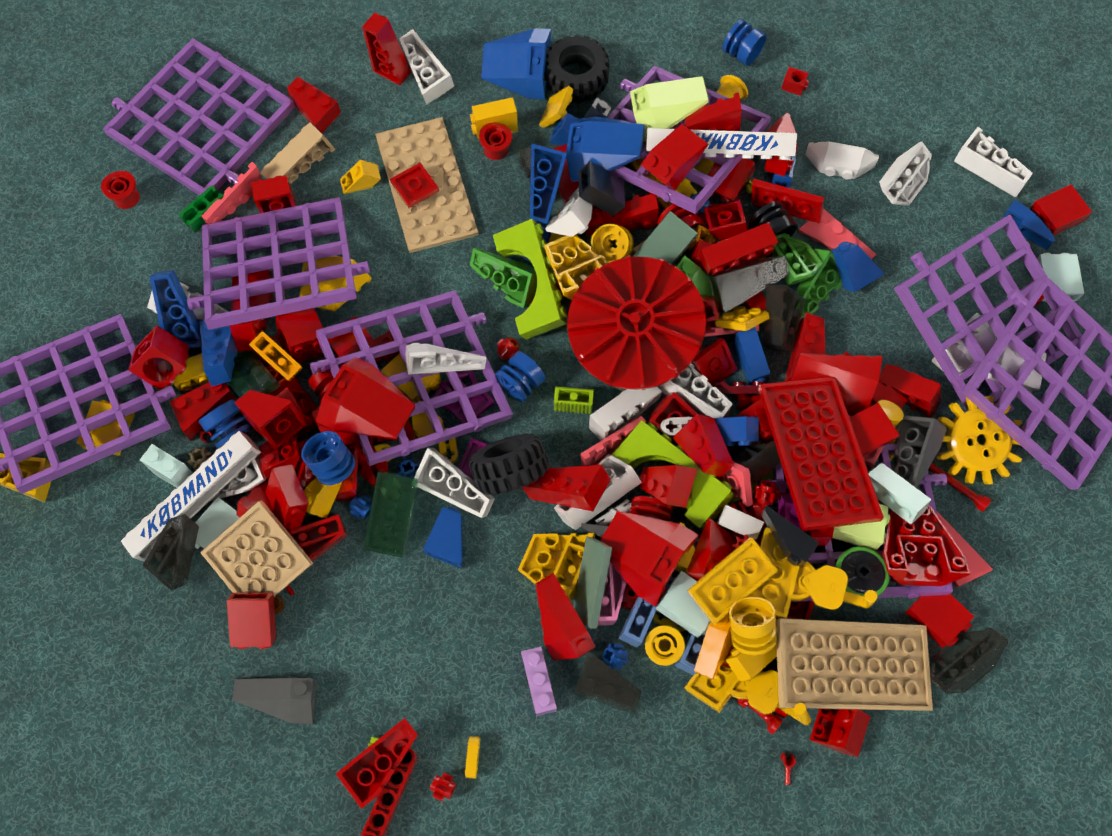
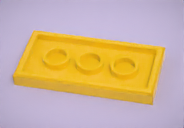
[687,537,778,625]

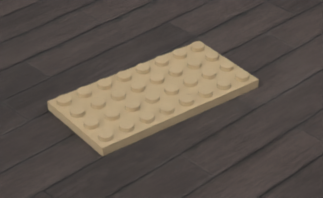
[375,117,479,253]
[776,619,933,711]

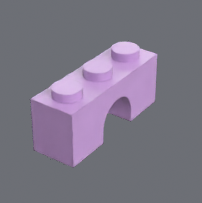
[521,647,557,717]

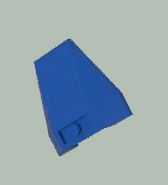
[481,28,552,100]
[566,116,645,182]

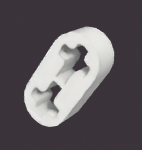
[660,417,693,436]

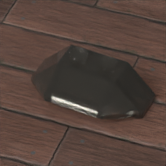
[931,628,1008,694]

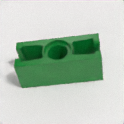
[178,185,224,233]

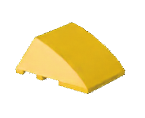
[544,235,608,300]
[300,255,372,311]
[518,533,595,602]

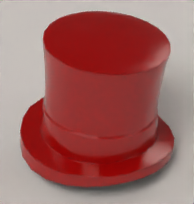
[479,123,512,160]
[101,171,140,209]

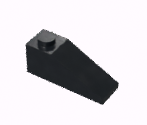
[583,94,613,118]
[762,505,819,568]

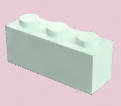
[869,462,932,524]

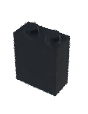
[579,161,625,217]

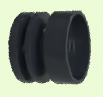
[749,201,798,237]

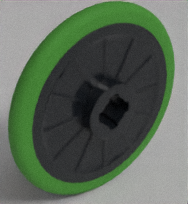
[836,547,890,596]

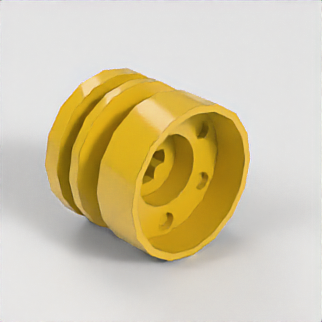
[591,224,634,263]
[729,597,777,656]

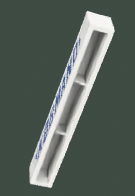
[646,128,797,160]
[121,431,261,562]

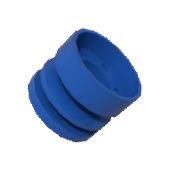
[722,19,767,66]
[495,351,546,402]
[198,399,252,449]
[301,431,356,485]

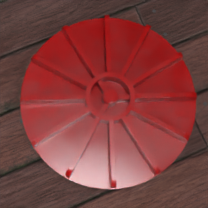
[567,255,706,391]

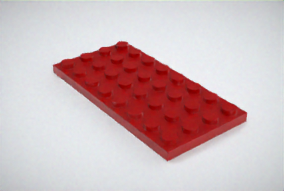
[758,377,884,531]

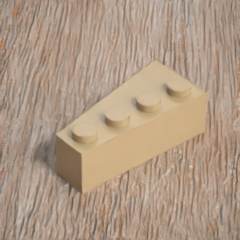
[260,122,336,184]

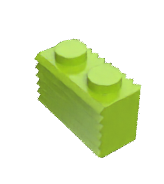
[554,386,594,414]

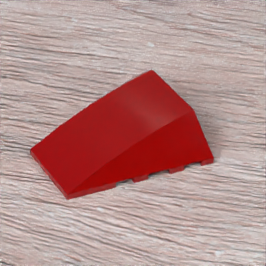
[790,353,882,416]

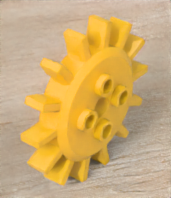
[936,396,1023,484]

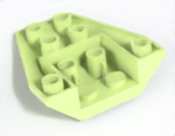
[630,76,709,141]

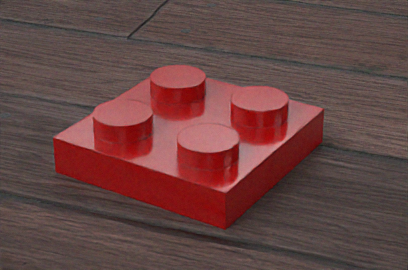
[390,162,439,208]
[693,338,737,387]

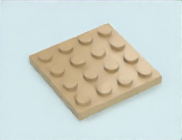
[200,500,313,597]

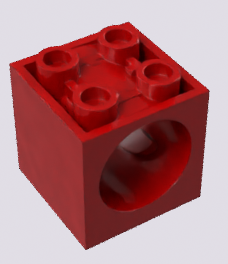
[276,308,323,364]
[128,325,189,390]

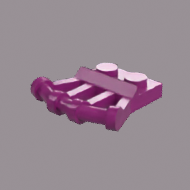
[430,370,495,424]

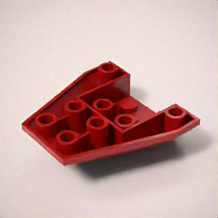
[316,357,416,439]
[883,505,970,587]
[600,511,698,607]

